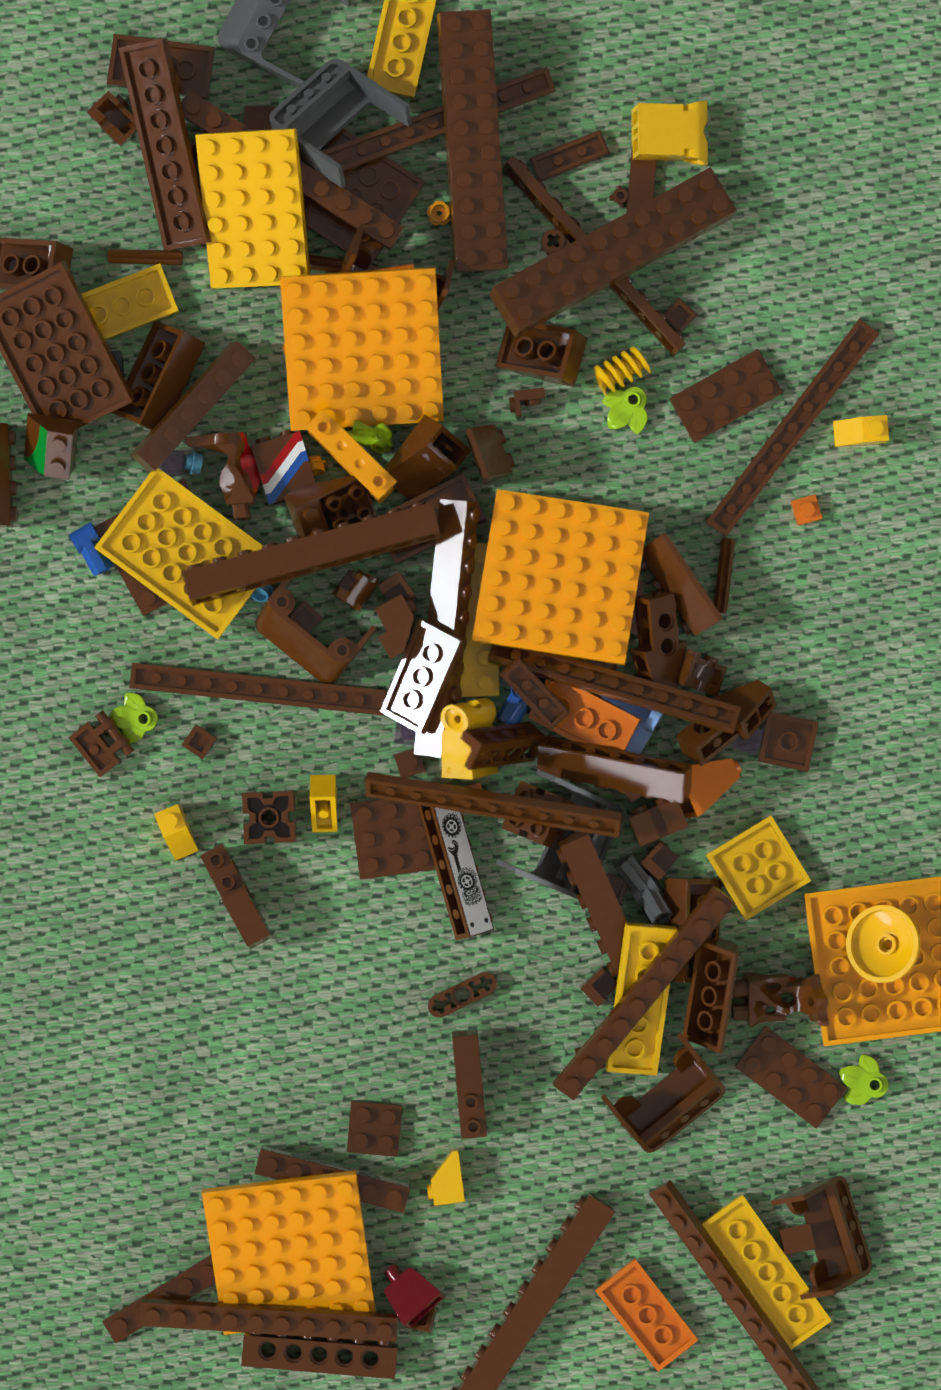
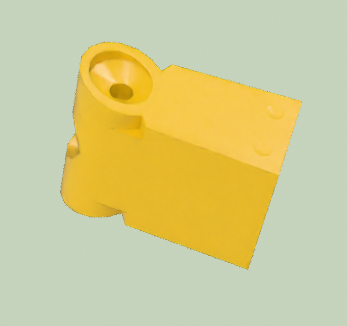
[631,100,708,166]
[441,698,498,780]

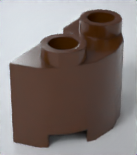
[87,91,137,147]
[332,569,379,612]
[678,649,727,696]

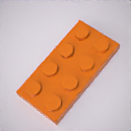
[528,679,641,751]
[595,1258,698,1372]

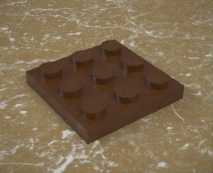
[350,799,435,879]

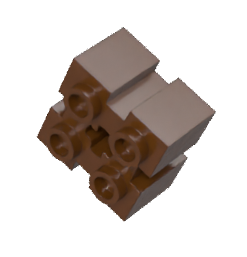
[501,780,576,850]
[242,790,297,844]
[627,798,689,846]

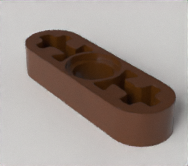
[428,971,497,1018]

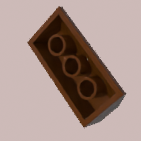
[111,321,205,431]
[0,423,18,528]
[641,532,723,637]
[663,878,721,983]
[683,937,739,1053]

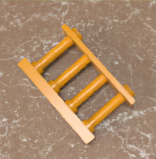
[305,409,397,504]

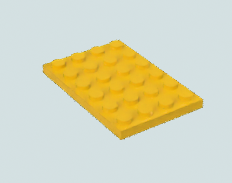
[195,128,310,288]
[94,468,263,640]

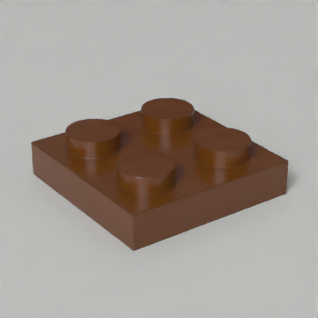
[757,712,819,772]
[347,1100,402,1157]

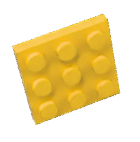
[706,815,811,921]

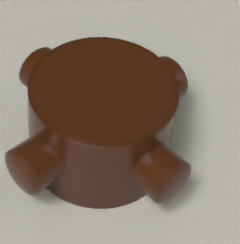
[609,185,628,208]

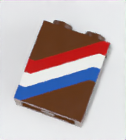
[251,429,316,506]

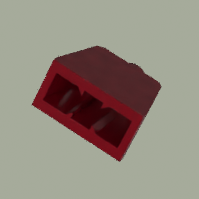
[384,1264,446,1329]

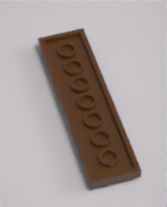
[118,38,211,250]

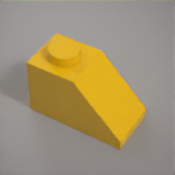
[833,415,889,447]
[310,774,338,833]
[154,804,199,860]
[427,1148,465,1206]

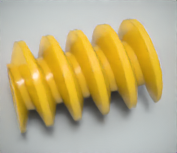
[594,346,651,396]

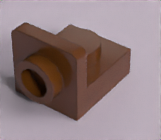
[509,388,545,418]

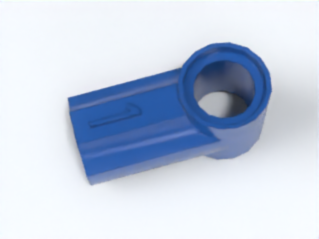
[69,522,114,577]
[497,688,529,724]

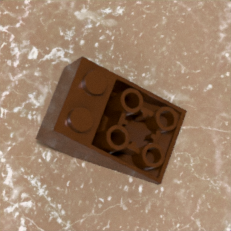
[384,415,471,500]
[284,475,377,538]

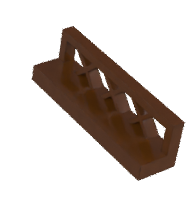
[460,722,546,770]

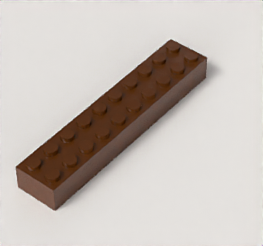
[437,9,508,273]
[489,167,737,338]

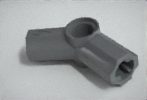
[615,853,673,925]

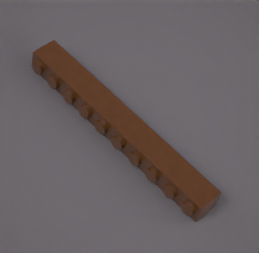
[414,499,480,758]
[182,501,441,606]
[451,1192,615,1390]

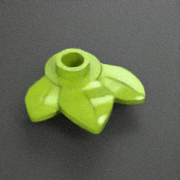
[602,386,648,434]
[347,420,393,453]
[109,693,158,744]
[839,1054,889,1105]

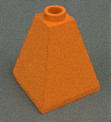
[679,758,742,819]

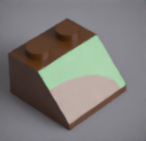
[24,413,79,480]

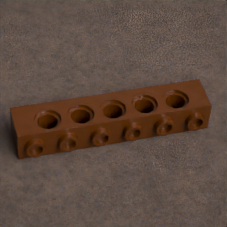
[241,1333,398,1379]

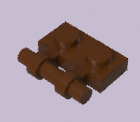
[68,710,134,777]

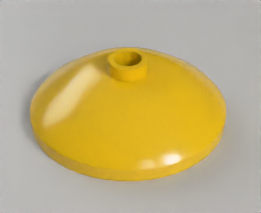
[846,905,920,983]

